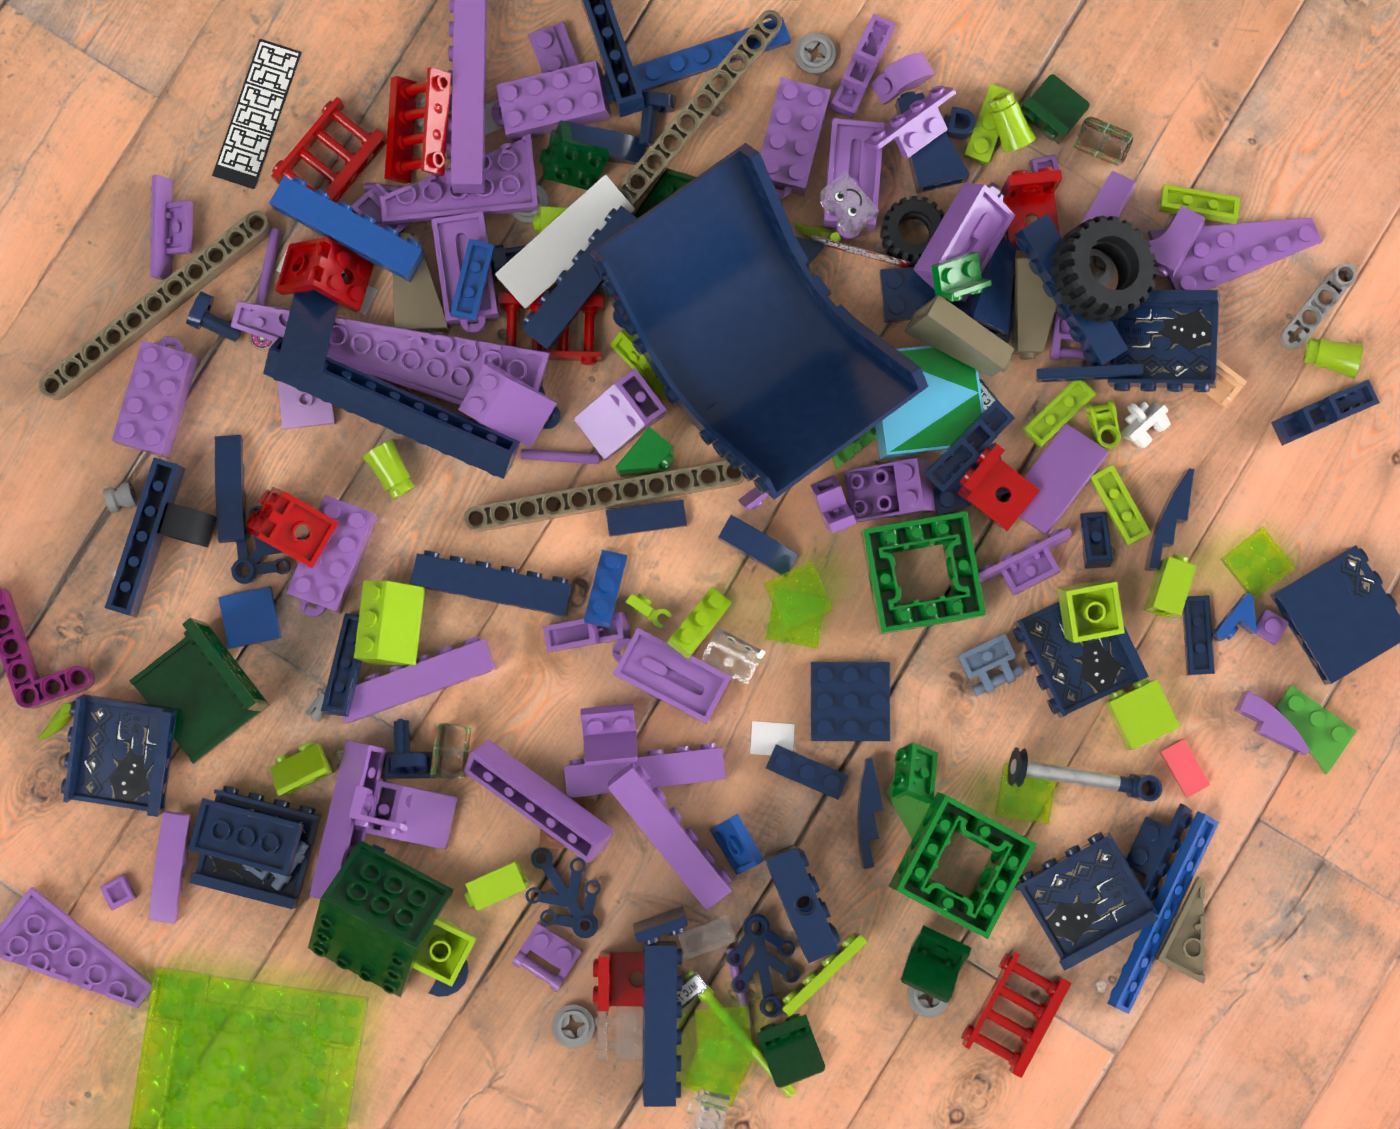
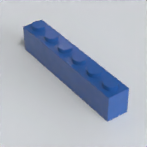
[269,176,425,282]

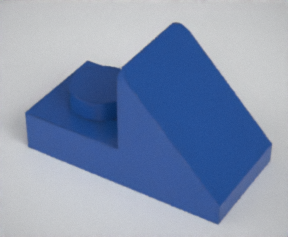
[1212,593,1257,641]

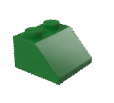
[615,427,675,477]

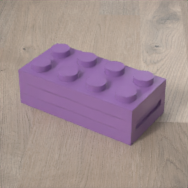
[491,60,612,142]
[761,77,831,199]
[822,118,884,239]
[913,183,1015,302]
[431,211,500,333]
[112,337,199,458]
[287,495,378,617]
[612,627,731,724]

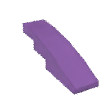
[829,14,896,119]
[149,811,191,924]

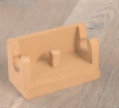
[1204,359,1247,408]

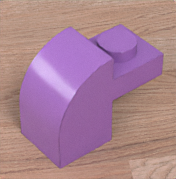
[870,52,935,104]
[810,475,856,533]

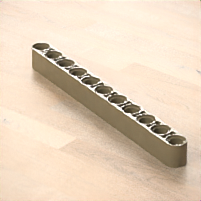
[617,10,782,207]
[39,211,272,401]
[464,460,744,532]

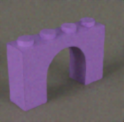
[1082,170,1205,278]

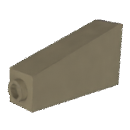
[393,232,449,333]
[1012,258,1057,360]
[904,295,1014,377]

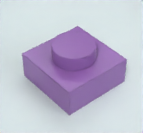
[1256,609,1289,645]

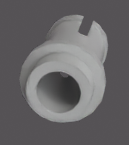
[305,687,326,722]

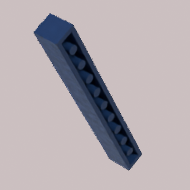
[263,337,520,479]

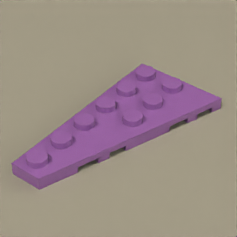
[380,133,539,225]
[1147,218,1322,290]
[0,887,156,1008]

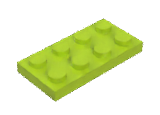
[782,934,868,1017]

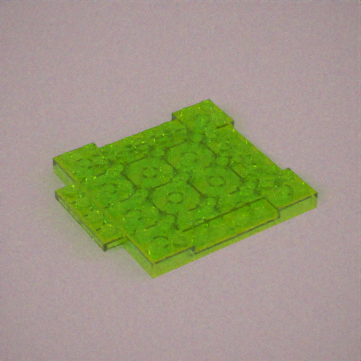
[129,966,369,1129]

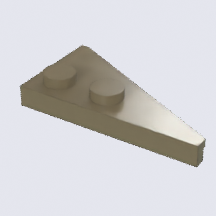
[1156,876,1205,984]

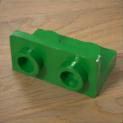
[931,252,992,301]
[892,742,938,803]

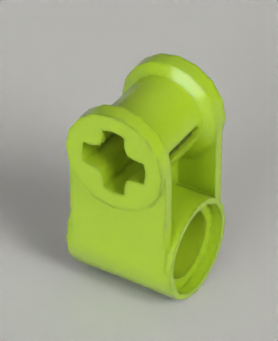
[1086,399,1121,451]

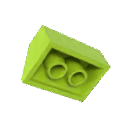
[354,580,425,666]

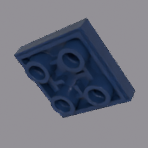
[633,906,688,945]

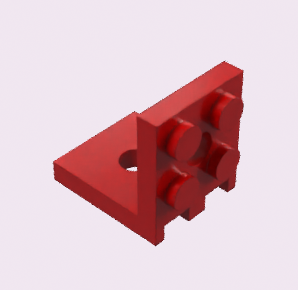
[1001,167,1062,250]
[275,237,374,312]
[957,444,1040,532]
[246,487,339,568]
[593,952,644,1011]

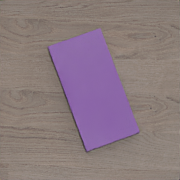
[1006,423,1109,536]

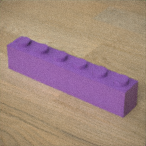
[343,636,497,724]
[309,740,386,899]
[463,740,614,863]
[564,743,726,798]
[608,762,732,910]

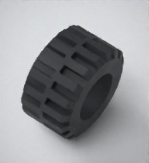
[880,196,944,266]

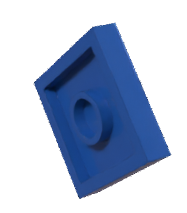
[218,586,282,649]
[710,814,765,875]

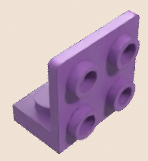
[581,704,638,766]
[349,785,408,835]

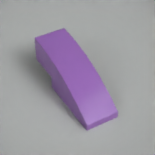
[543,612,631,652]
[1234,691,1309,755]

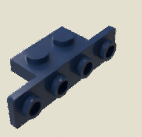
[1126,803,1192,901]

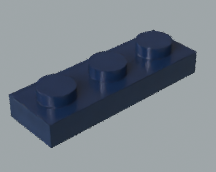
[765,744,848,800]

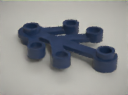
[231,506,302,584]
[526,848,601,938]
[726,913,799,1018]

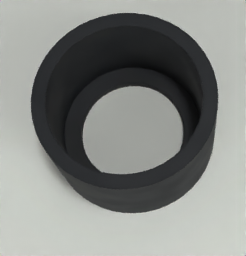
[159,503,217,547]

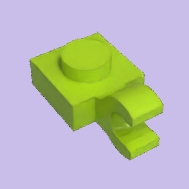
[626,593,672,629]

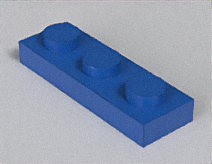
[450,239,495,322]
[584,550,627,628]

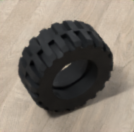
[1050,216,1157,322]

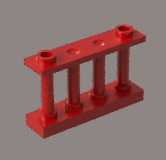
[384,67,451,184]
[271,97,387,204]
[498,293,604,365]
[961,950,1072,1078]

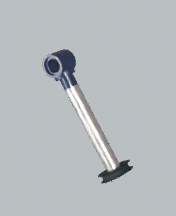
[1008,747,1162,802]

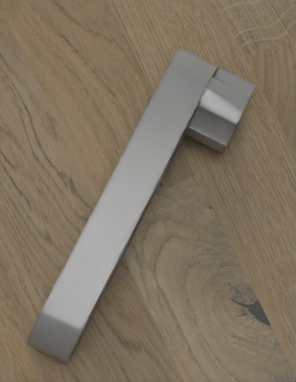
[1280,263,1357,350]

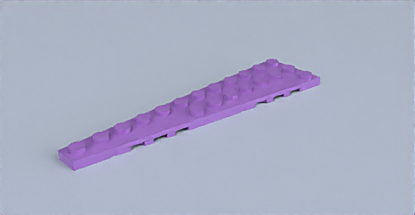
[230,301,551,405]

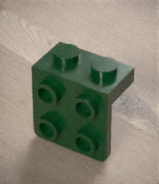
[1021,74,1090,145]
[540,120,610,190]
[900,925,971,1003]
[756,1013,826,1088]

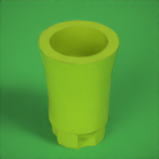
[988,91,1036,152]
[1303,338,1364,379]
[362,439,415,500]

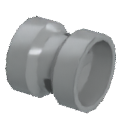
[103,481,138,514]

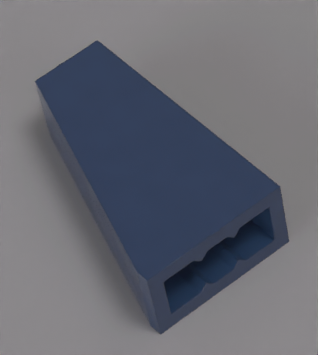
[895,91,969,193]
[958,236,1016,336]

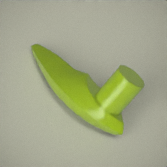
[795,222,843,242]
[38,702,73,741]

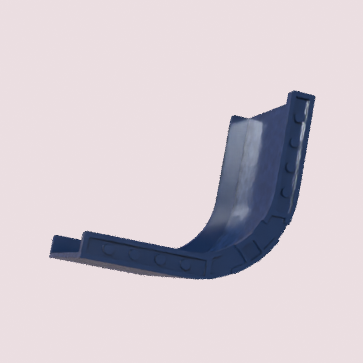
[590,143,929,500]

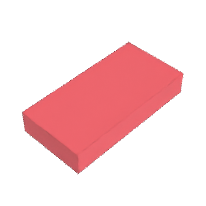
[1160,739,1210,798]

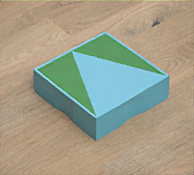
[875,345,984,460]

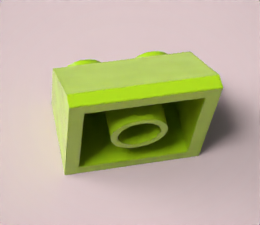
[1057,581,1125,643]
[270,741,335,796]
[413,916,476,987]

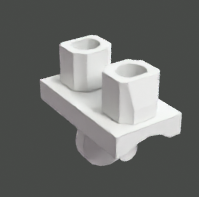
[1120,402,1171,448]

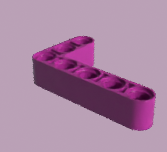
[0,587,95,709]

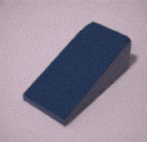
[1080,512,1113,569]

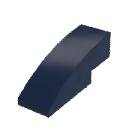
[570,123,645,165]
[718,515,799,578]

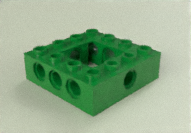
[861,511,986,635]
[889,792,1037,939]

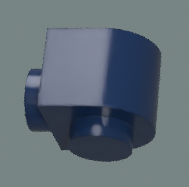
[944,106,976,140]

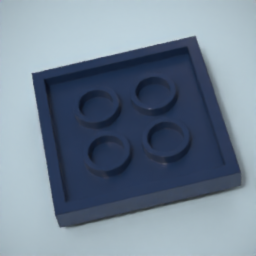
[811,662,890,741]

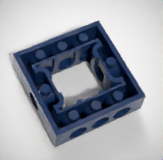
[764,845,841,963]

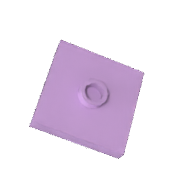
[278,381,336,430]

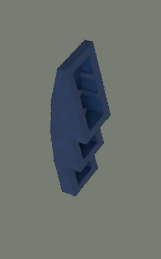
[1271,379,1380,446]
[924,399,1015,492]
[215,435,246,543]
[1144,468,1195,571]
[857,758,884,869]

